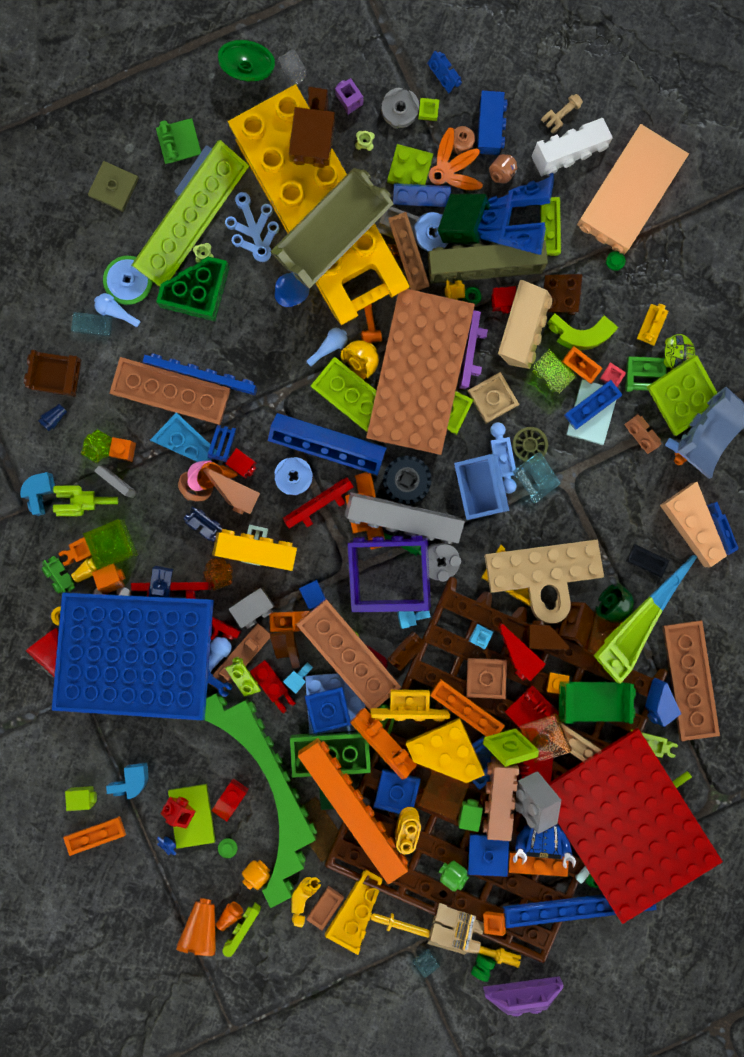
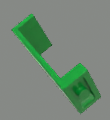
[559,681,636,724]

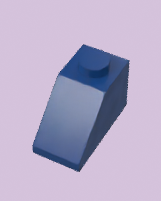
[645,678,681,727]

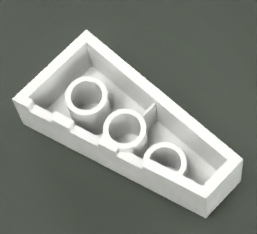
[532,118,613,177]

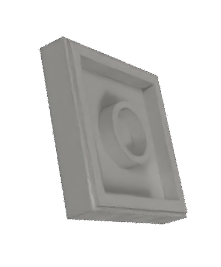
[95,466,137,498]

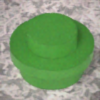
[218,838,238,858]

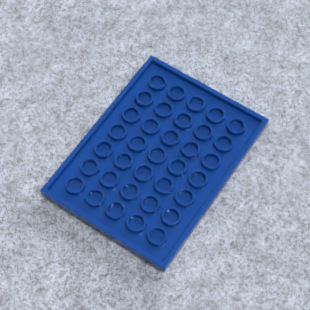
[52,593,214,720]

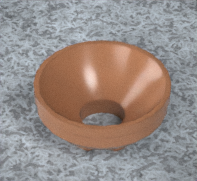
[178,472,213,502]

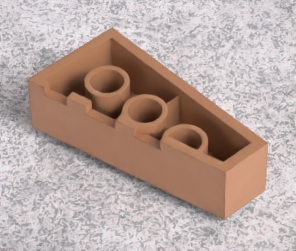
[483,756,519,841]

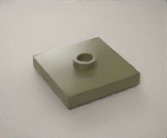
[88,161,139,212]

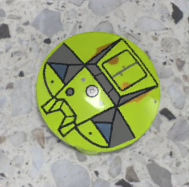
[664,334,695,369]

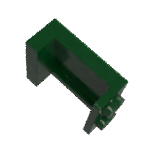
[438,194,490,244]

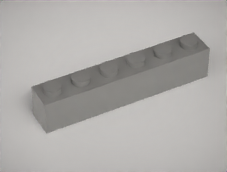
[345,492,465,544]

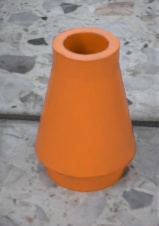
[216,901,243,931]

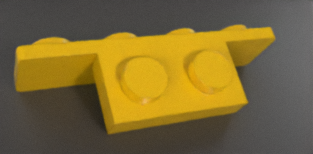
[370,690,450,722]

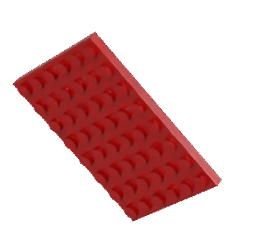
[548,728,723,924]

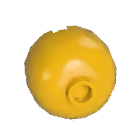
[341,340,379,379]

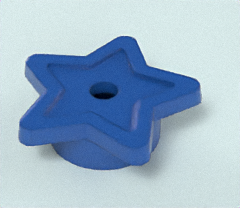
[157,836,177,856]

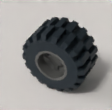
[383,456,431,504]

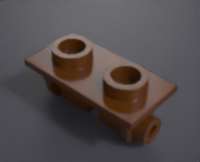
[387,631,426,672]

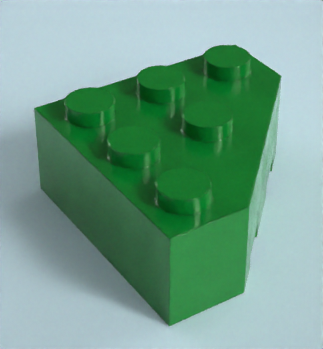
[156,256,230,321]

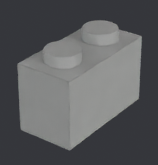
[229,587,275,629]

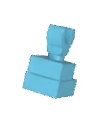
[397,611,431,629]
[468,624,493,649]
[283,662,313,694]

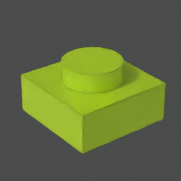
[418,98,439,121]

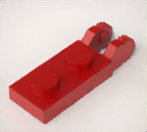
[250,659,296,713]

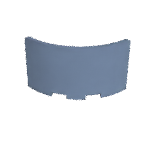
[677,387,744,479]

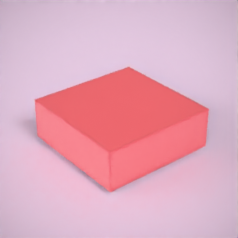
[599,362,626,387]

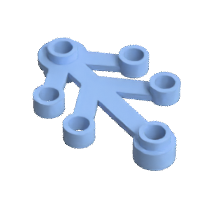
[225,192,279,262]

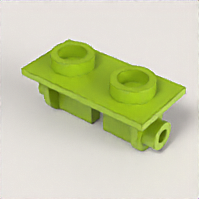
[225,657,261,697]

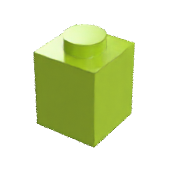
[65,786,97,811]

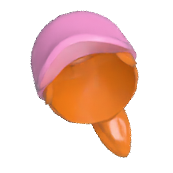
[187,460,238,491]

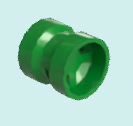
[471,954,496,982]

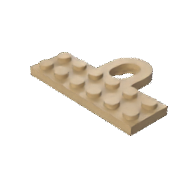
[484,540,604,624]

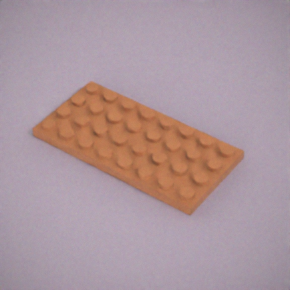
[366,289,475,455]

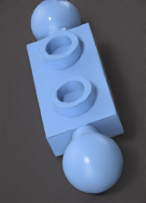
[490,422,517,494]

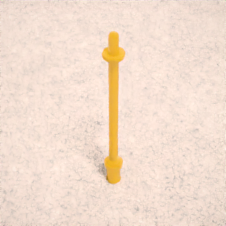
[371,913,521,968]

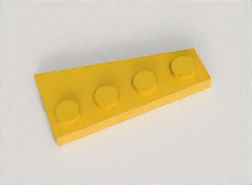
[325,869,383,955]

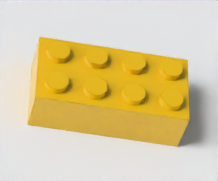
[212,529,297,571]

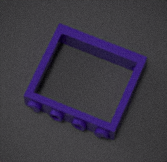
[348,535,431,612]

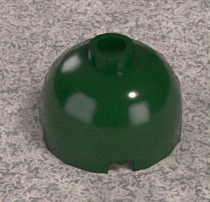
[595,583,634,623]

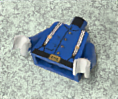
[513,824,576,868]

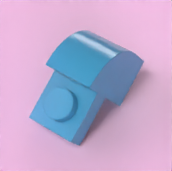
[20,472,55,516]
[106,763,149,799]

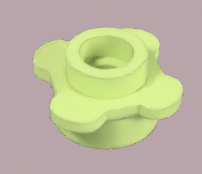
[355,131,375,151]
[193,243,214,263]

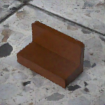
[558,602,595,647]
[270,630,300,669]

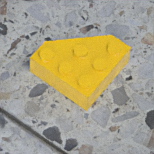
[406,717,485,783]

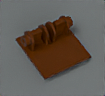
[544,274,583,315]

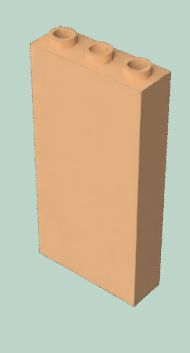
[577,124,689,255]

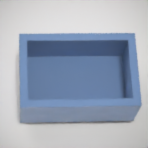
[454,454,509,520]

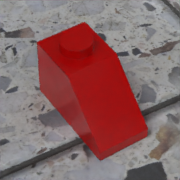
[211,778,249,822]

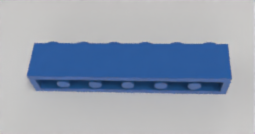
[268,413,387,475]

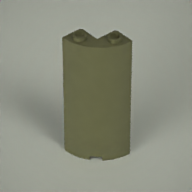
[270,168,394,289]

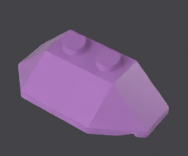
[483,976,563,1016]

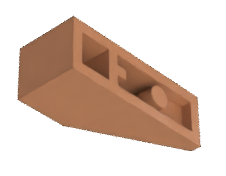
[203,468,260,515]

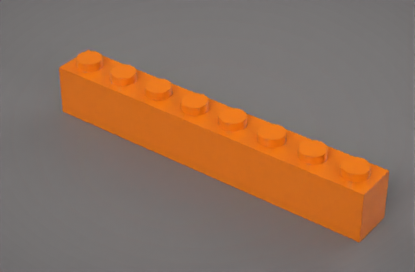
[298,738,409,885]

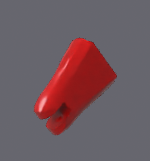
[26,628,59,677]

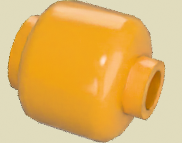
[242,860,271,890]

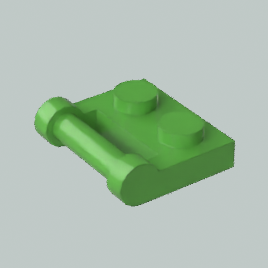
[625,357,666,392]

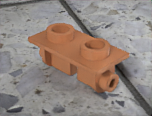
[624,414,662,454]

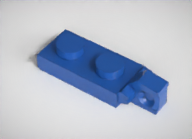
[707,502,739,555]

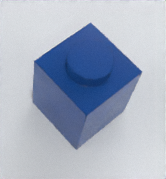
[299,580,326,609]

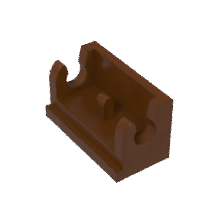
[308,86,329,111]

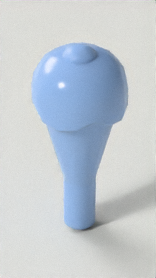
[94,293,140,327]
[307,327,348,366]
[209,637,232,672]

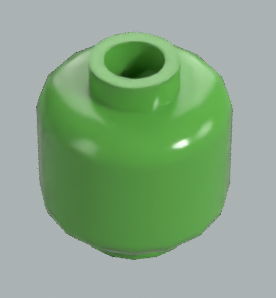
[439,861,469,891]

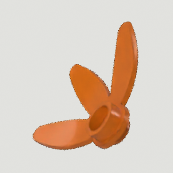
[429,128,483,190]

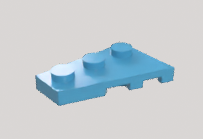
[150,413,217,462]

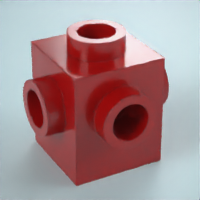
[160,796,196,829]

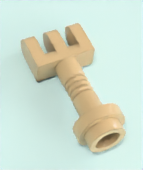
[541,94,583,134]

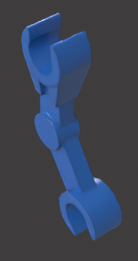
[208,670,233,697]

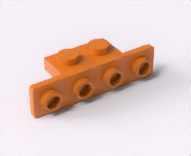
[345,472,385,550]

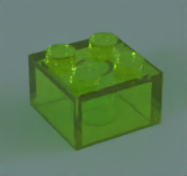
[83,519,138,570]

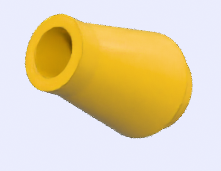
[71,557,101,583]

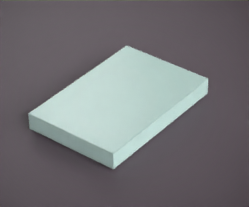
[566,379,616,445]

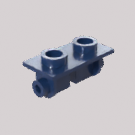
[183,506,222,542]

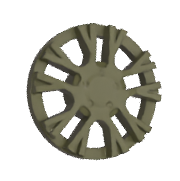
[512,427,548,463]

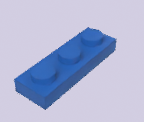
[393,183,451,207]
[564,380,622,430]

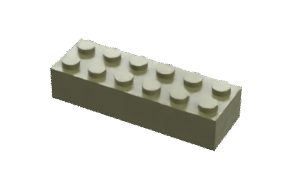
[427,240,548,284]

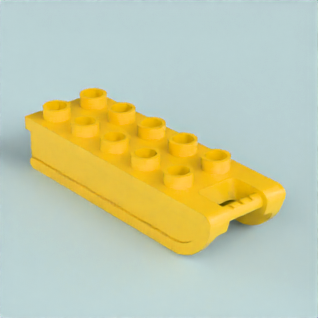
[228,84,409,325]

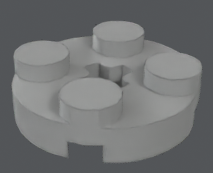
[381,88,419,129]
[428,542,461,582]

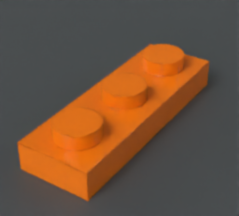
[63,816,126,856]
[508,851,569,877]

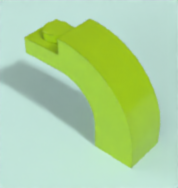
[547,314,619,350]

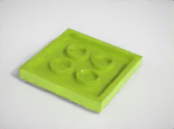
[647,355,717,436]

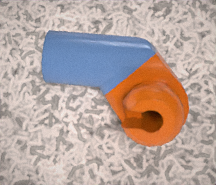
[665,438,687,465]

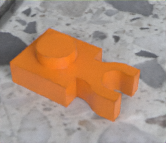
[58,537,95,566]

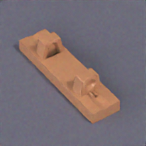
[209,623,271,691]

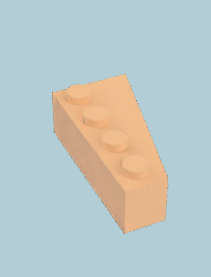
[660,482,727,567]

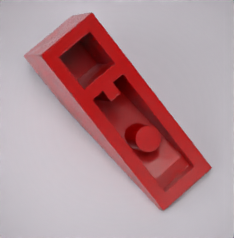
[498,623,546,681]

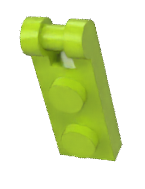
[222,902,261,957]

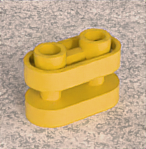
[395,807,421,854]

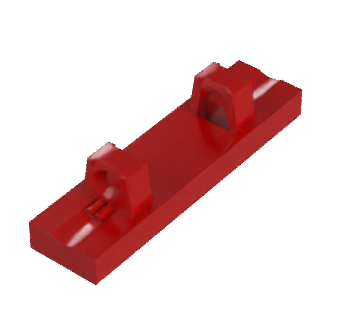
[283,477,354,529]
[131,582,211,599]

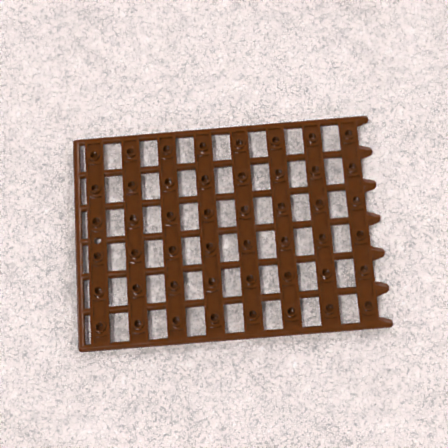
[325,576,668,963]

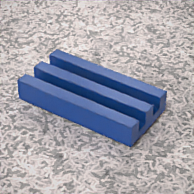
[208,425,236,462]

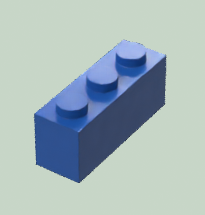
[477,91,507,155]

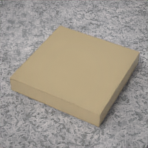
[467,372,520,424]

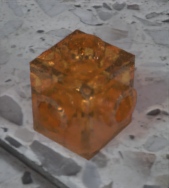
[203,558,233,591]

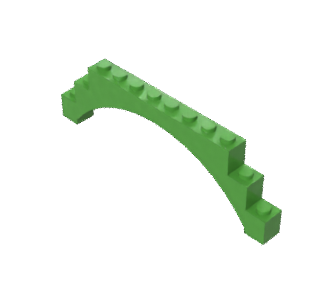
[205,692,318,908]

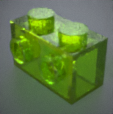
[532,349,576,394]

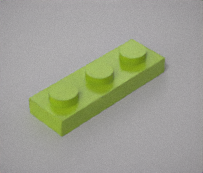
[540,197,561,256]

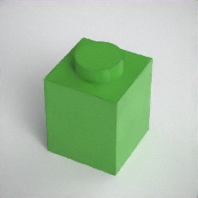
[458,799,483,832]

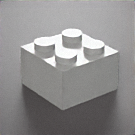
[515,771,561,834]

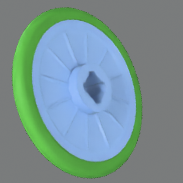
[103,256,152,305]

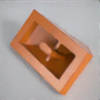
[562,346,603,384]

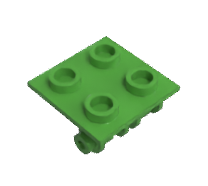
[156,118,201,164]

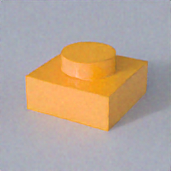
[546,672,570,694]

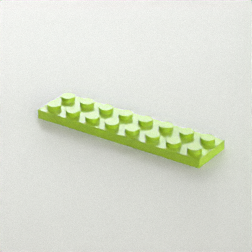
[131,140,249,287]

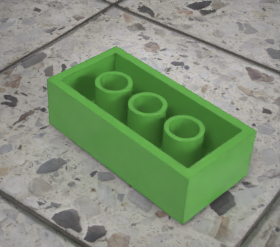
[290,731,371,778]

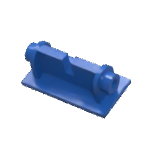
[427,51,462,94]

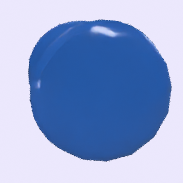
[275,273,310,307]

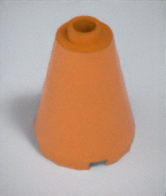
[176,898,216,956]

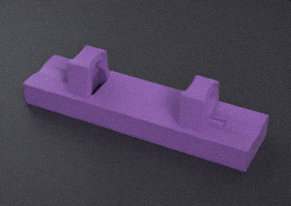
[458,310,488,390]

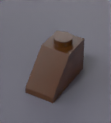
[527,620,569,650]

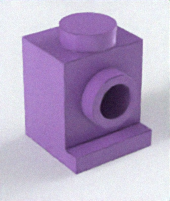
[335,78,363,114]

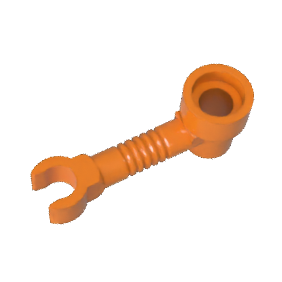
[361,304,382,343]

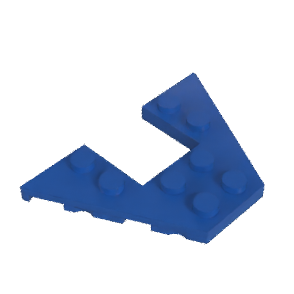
[478,173,554,255]

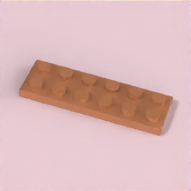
[109,357,231,425]
[296,599,401,710]
[662,620,720,741]

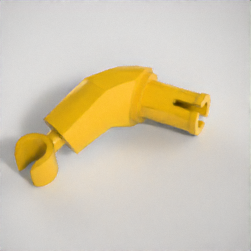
[291,877,321,927]

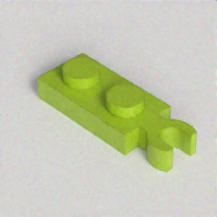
[631,730,678,758]

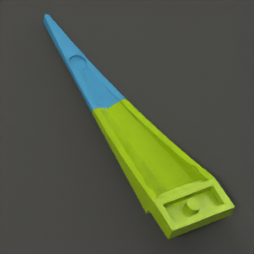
[594,555,697,684]

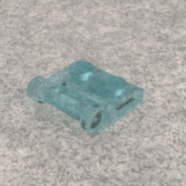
[513,452,561,504]

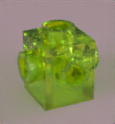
[81,429,112,464]

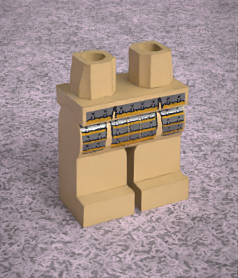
[427,903,484,955]

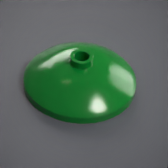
[218,40,275,82]

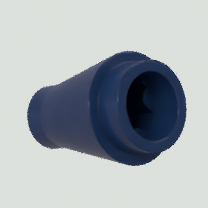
[38,404,67,431]

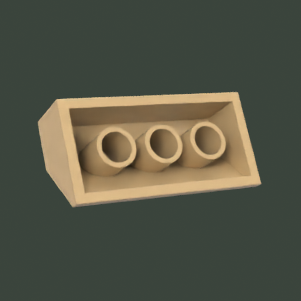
[498,280,552,369]

